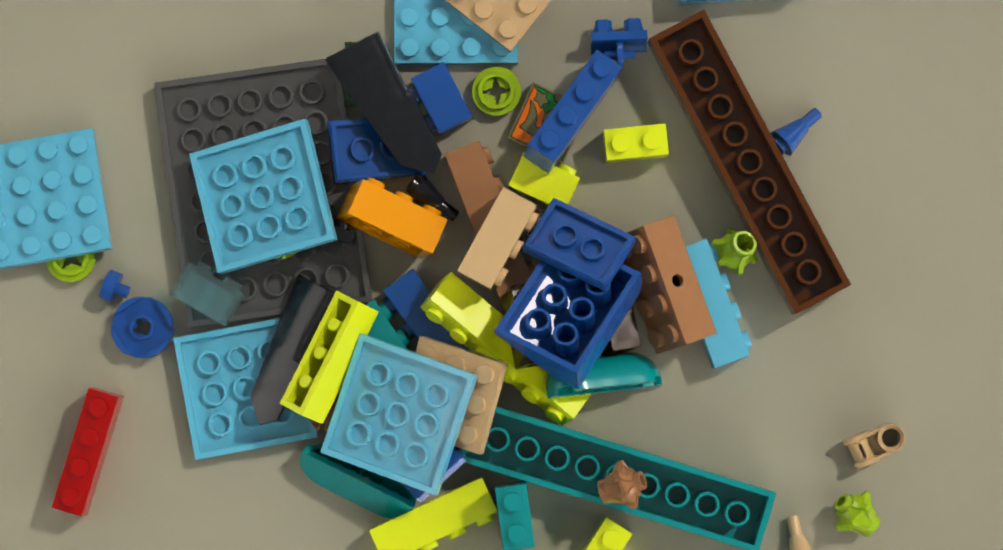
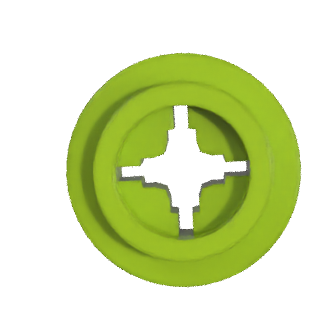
[472,67,521,116]
[46,253,96,282]

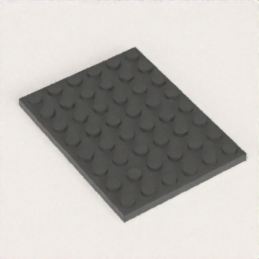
[154,59,373,328]

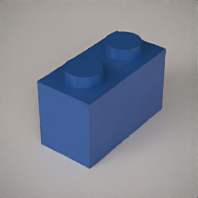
[409,62,473,136]

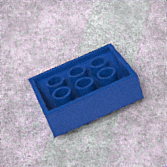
[494,260,642,389]

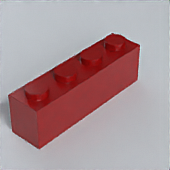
[52,387,124,517]

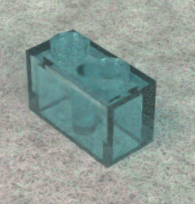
[170,260,246,326]

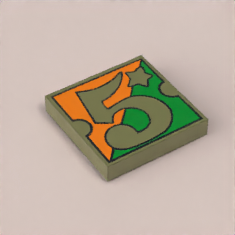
[507,82,575,164]

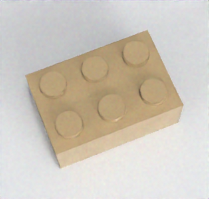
[457,187,539,290]

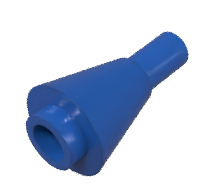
[771,108,822,156]

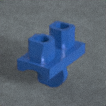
[591,18,648,68]

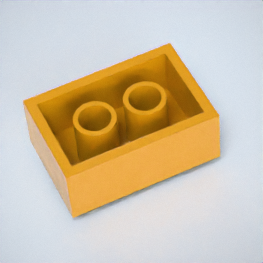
[336,178,448,258]

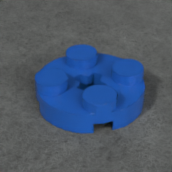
[111,297,174,358]

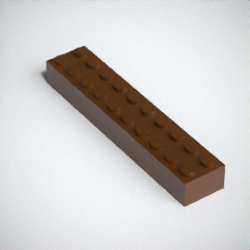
[647,10,851,315]

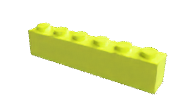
[420,272,591,426]

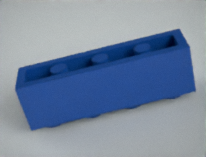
[523,50,622,174]
[382,268,473,352]

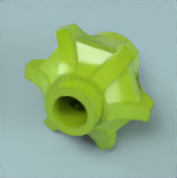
[711,227,758,275]
[834,490,881,537]

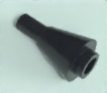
[405,174,459,221]

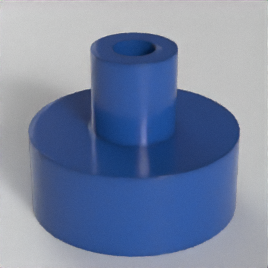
[99,270,131,303]

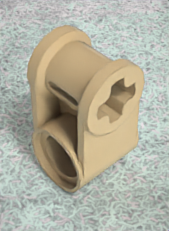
[842,423,906,470]

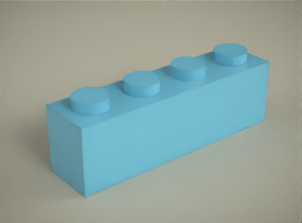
[686,239,752,368]

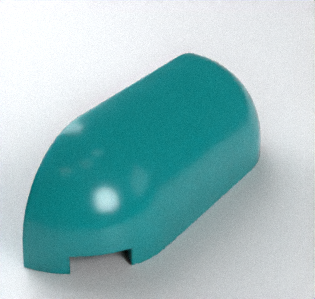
[546,353,662,399]
[300,443,416,519]

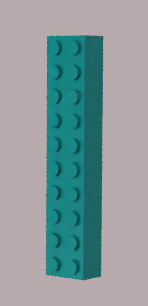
[461,406,777,550]

